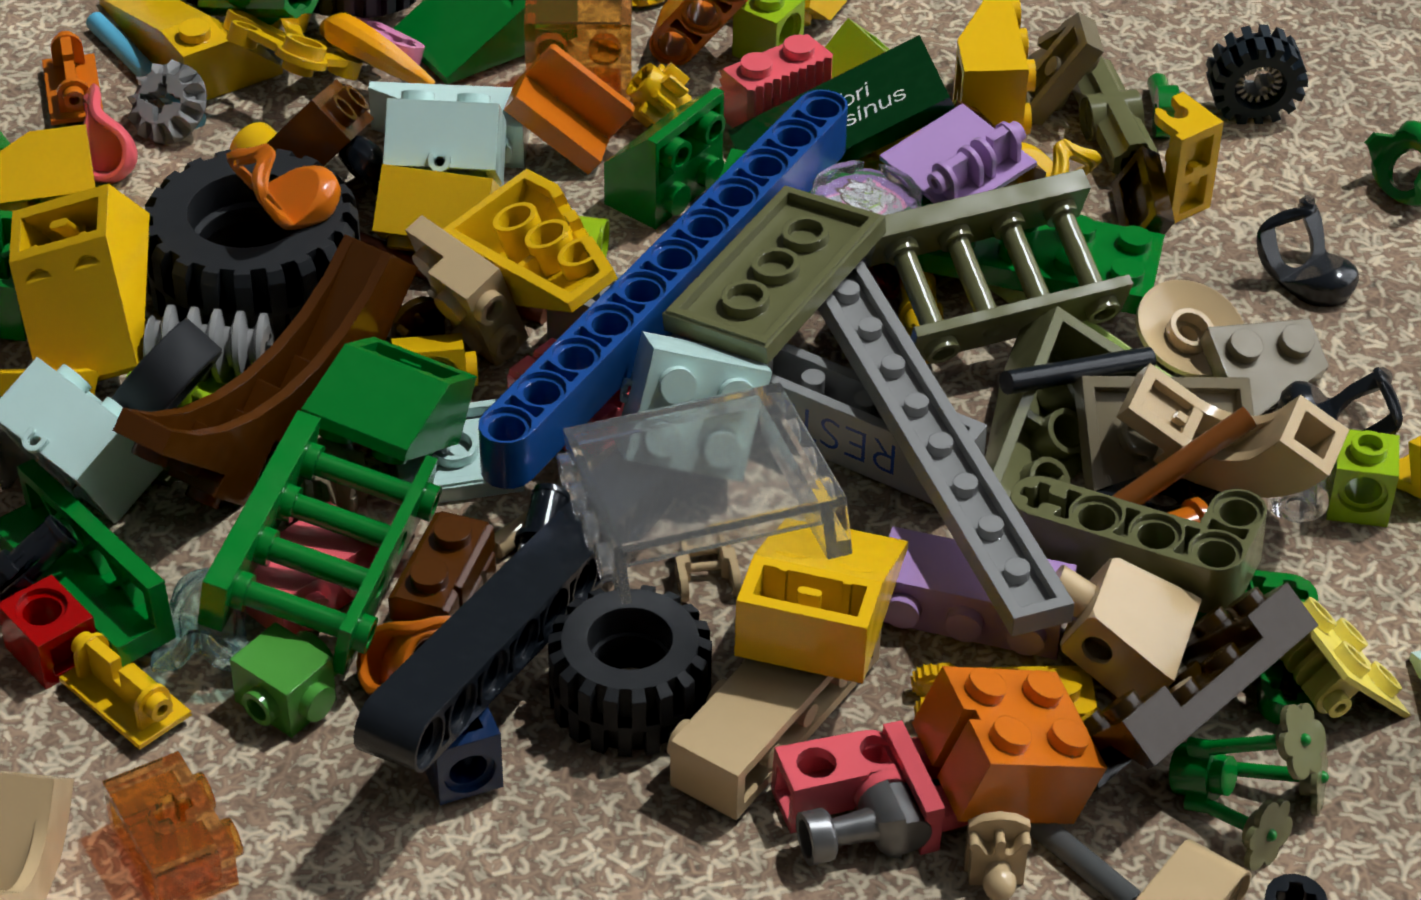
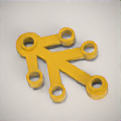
[222,8,363,80]

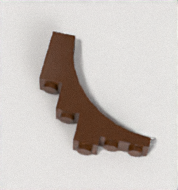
[112,234,418,509]

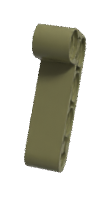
[1010,476,1267,613]

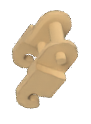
[672,531,742,603]

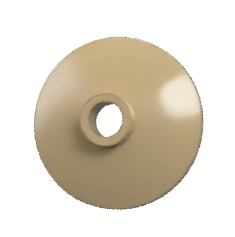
[1136,280,1244,377]

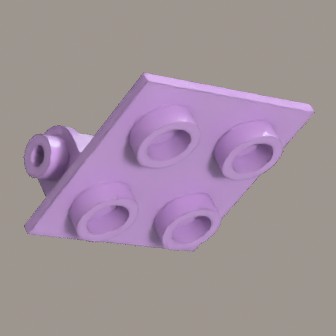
[879,103,1037,203]

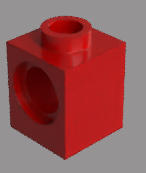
[0,574,96,690]

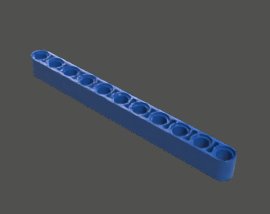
[478,90,848,489]

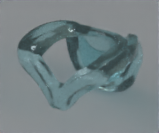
[151,567,249,673]

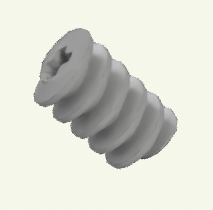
[143,304,273,384]

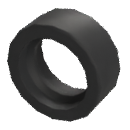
[111,319,222,412]

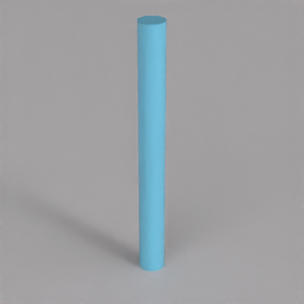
[86,12,206,129]

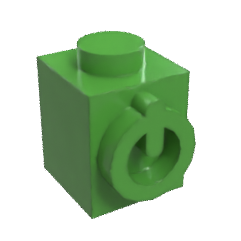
[230,622,338,738]

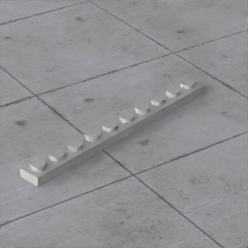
[818,260,1075,637]

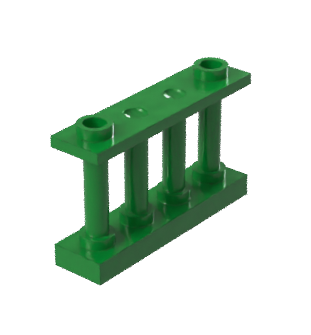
[197,410,442,675]

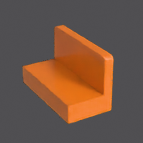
[504,44,635,175]

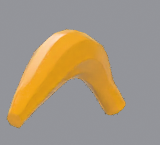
[319,13,435,84]

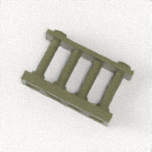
[865,169,1133,364]

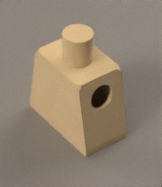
[1056,558,1202,698]

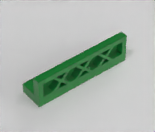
[0,459,176,667]

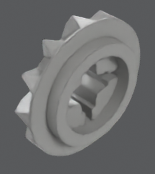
[127,59,207,145]

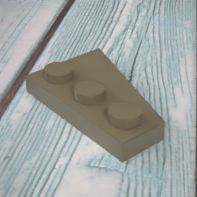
[1074,376,1254,491]

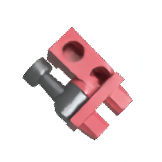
[771,720,968,866]

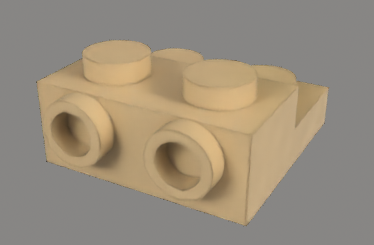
[405,215,529,366]

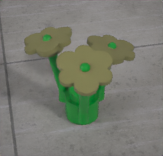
[1169,703,1329,871]

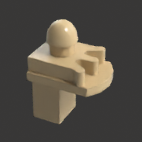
[963,811,1032,900]

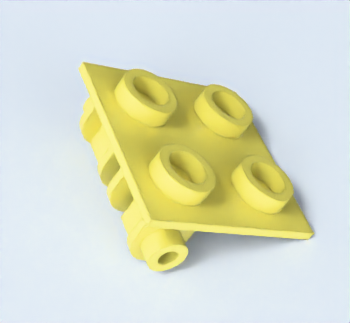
[1280,597,1411,718]

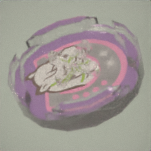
[810,160,922,215]

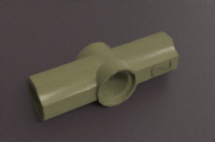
[1072,56,1159,174]

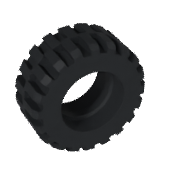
[145,149,361,343]

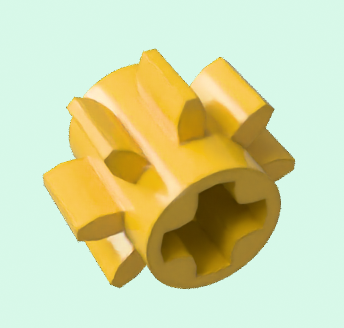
[626,62,692,128]

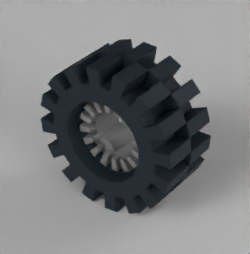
[1206,24,1308,124]

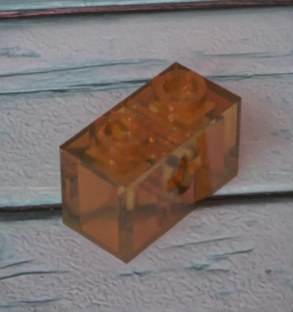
[102,751,244,900]

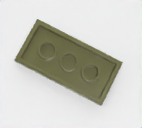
[662,185,886,365]

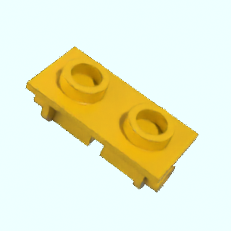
[59,631,192,750]

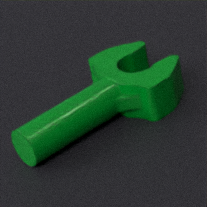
[1147,73,1179,138]

